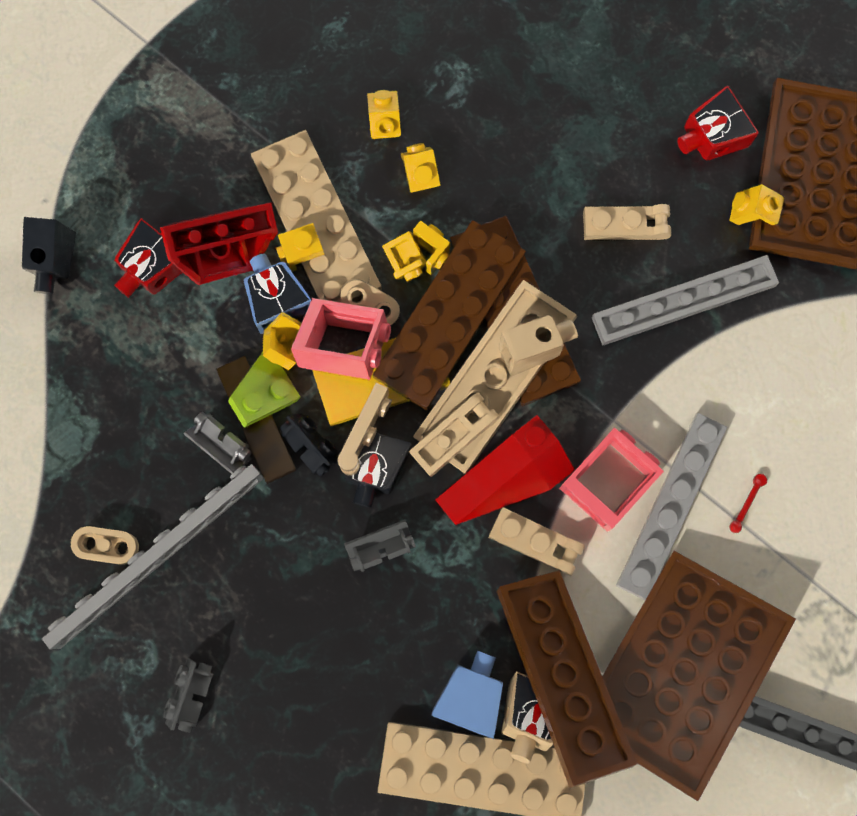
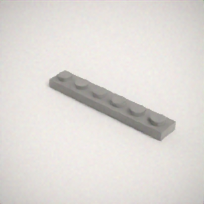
[591,255,779,346]
[616,413,727,600]

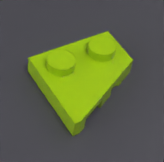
[228,352,300,428]

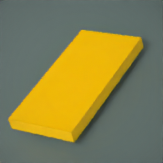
[312,338,450,426]

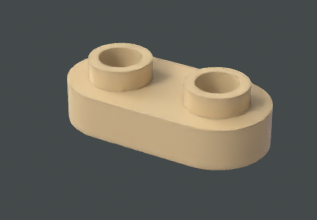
[340,279,400,325]
[71,526,139,565]

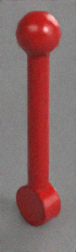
[729,474,767,533]

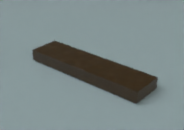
[216,356,297,484]

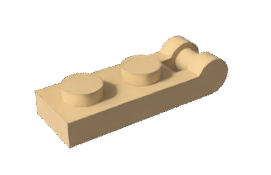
[583,204,671,240]
[338,382,392,475]
[409,392,500,477]
[489,507,585,576]

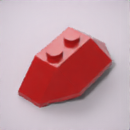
[160,202,278,285]

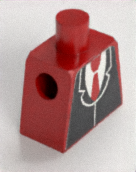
[677,86,759,161]
[114,218,183,298]

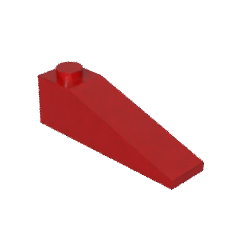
[435,415,575,525]

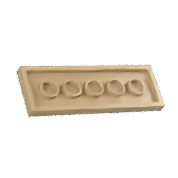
[251,130,382,303]
[413,280,577,474]
[378,722,585,816]

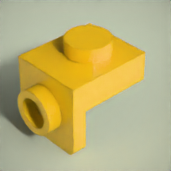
[367,90,401,139]
[401,143,441,193]
[729,184,784,225]
[413,221,450,275]
[276,223,325,272]
[382,231,427,282]
[263,312,302,370]

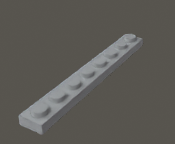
[42,464,264,649]

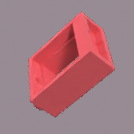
[291,298,391,380]
[559,427,664,532]

